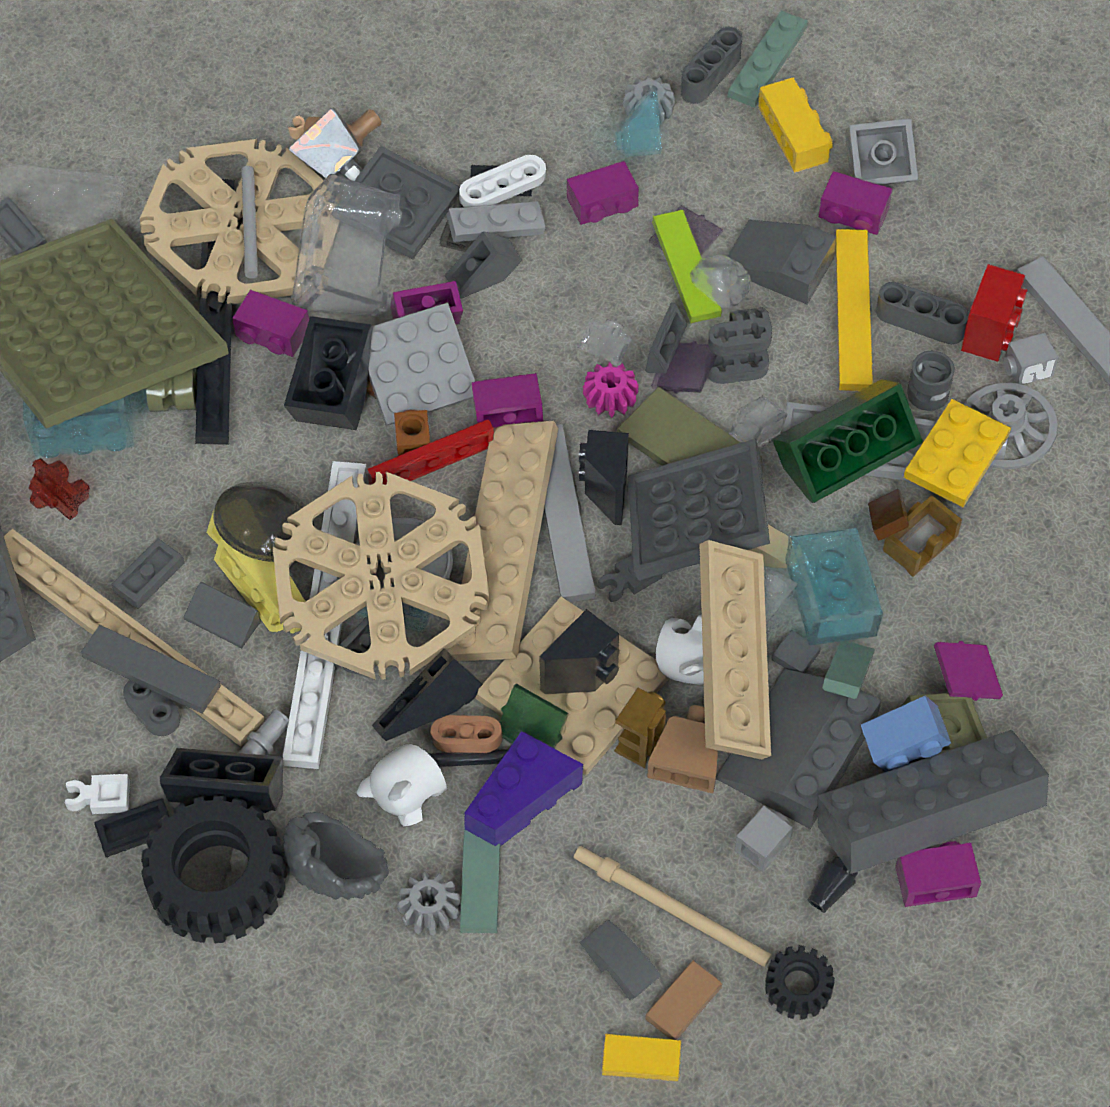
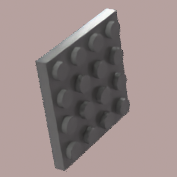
[628,439,770,581]

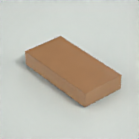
[645,961,722,1040]

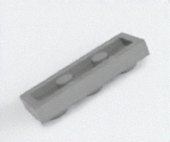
[446,201,546,242]

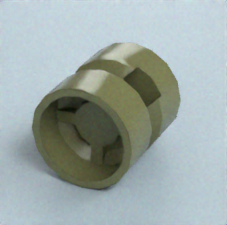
[146,368,197,412]

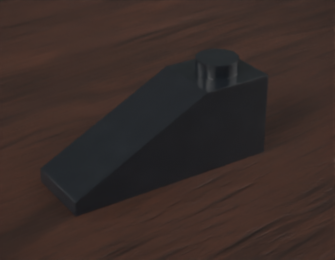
[372,648,483,741]

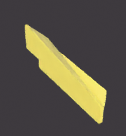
[207,500,305,633]

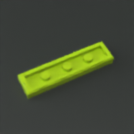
[652,210,722,323]

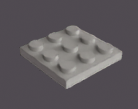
[368,303,475,426]

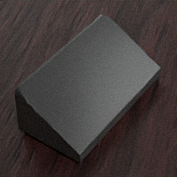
[645,303,687,373]
[184,582,260,649]

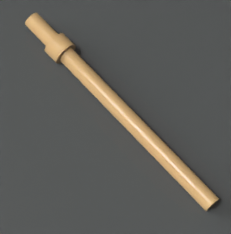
[574,846,772,967]

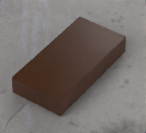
[868,489,909,541]

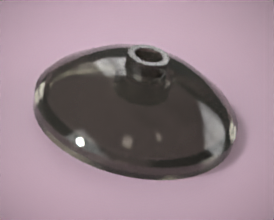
[213,482,314,562]

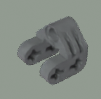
[706,307,772,384]

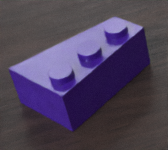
[464,731,583,846]

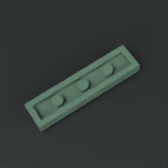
[728,10,808,108]

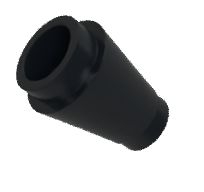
[807,856,858,913]

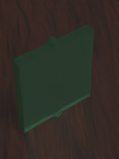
[499,684,569,749]

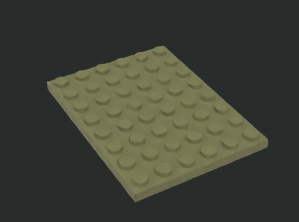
[0,219,229,429]

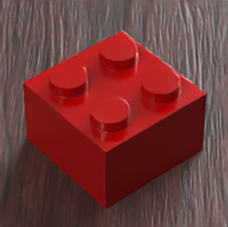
[961,264,1028,362]

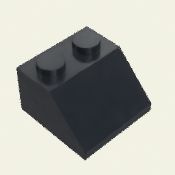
[579,430,629,525]
[539,609,620,694]

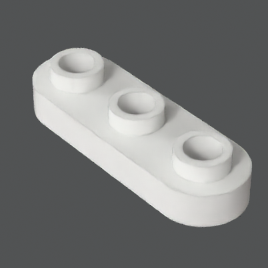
[459,155,546,207]

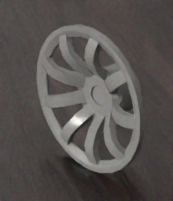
[964,383,1058,469]

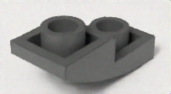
[579,919,661,1000]

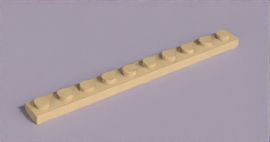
[4,529,265,747]

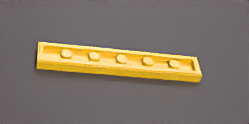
[835,229,873,391]

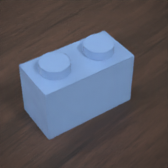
[861,696,951,772]

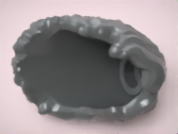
[283,812,389,900]

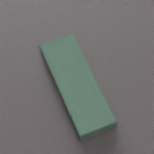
[822,639,875,699]
[460,827,500,933]

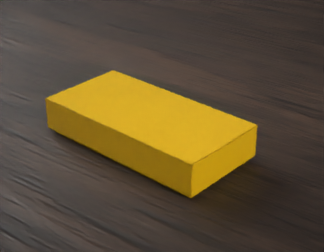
[602,1034,681,1081]

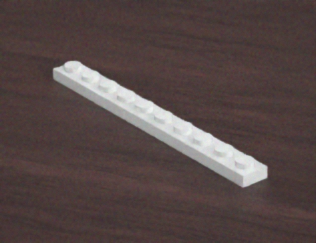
[283,461,367,769]

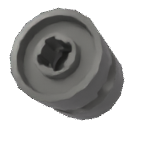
[907,350,955,411]

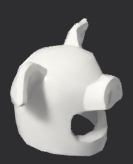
[656,615,704,685]
[356,744,447,826]

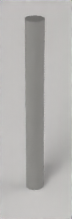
[241,166,258,278]

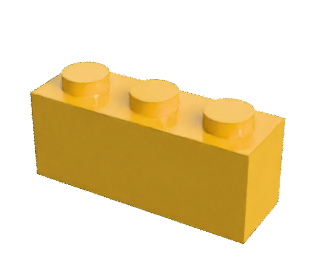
[758,77,833,173]

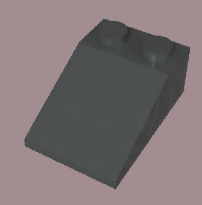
[721,220,836,305]

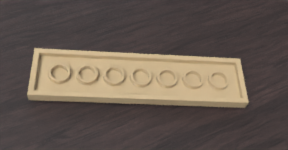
[448,421,558,661]

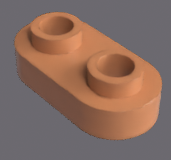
[431,715,503,753]

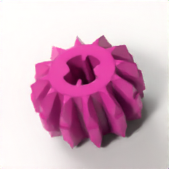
[583,361,639,418]

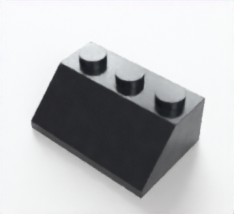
[160,748,283,813]

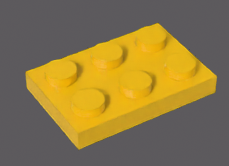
[903,399,1011,507]

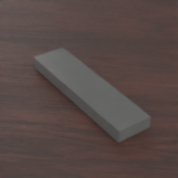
[81,625,221,714]

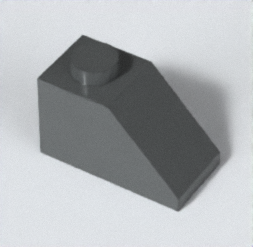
[445,231,522,299]

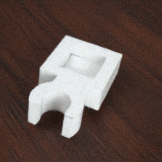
[65,774,130,814]

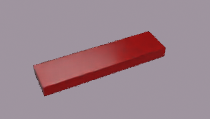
[367,419,494,485]

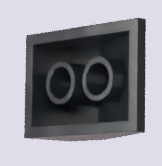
[284,316,373,430]

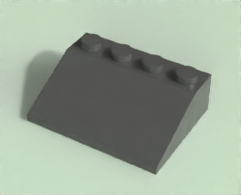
[716,669,881,829]

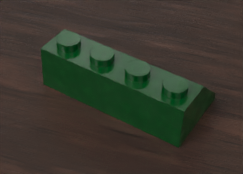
[772,379,923,503]

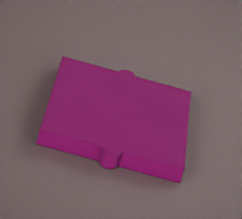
[934,641,1003,701]

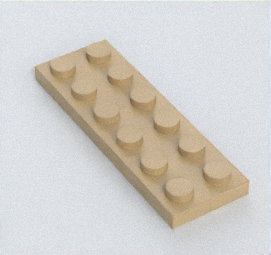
[700,540,771,759]

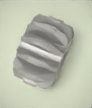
[623,75,675,128]
[397,871,460,936]

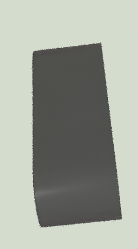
[681,27,742,104]
[876,282,969,345]

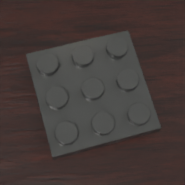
[332,146,460,259]

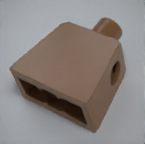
[647,705,718,794]

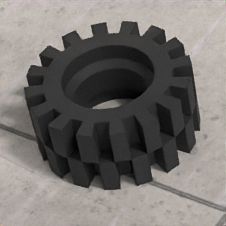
[765,945,835,1020]

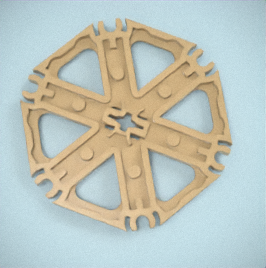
[140,139,342,304]
[273,472,489,679]

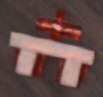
[29,458,90,520]

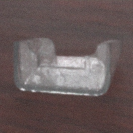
[292,173,402,317]

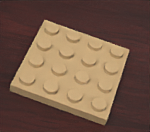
[475,597,669,776]

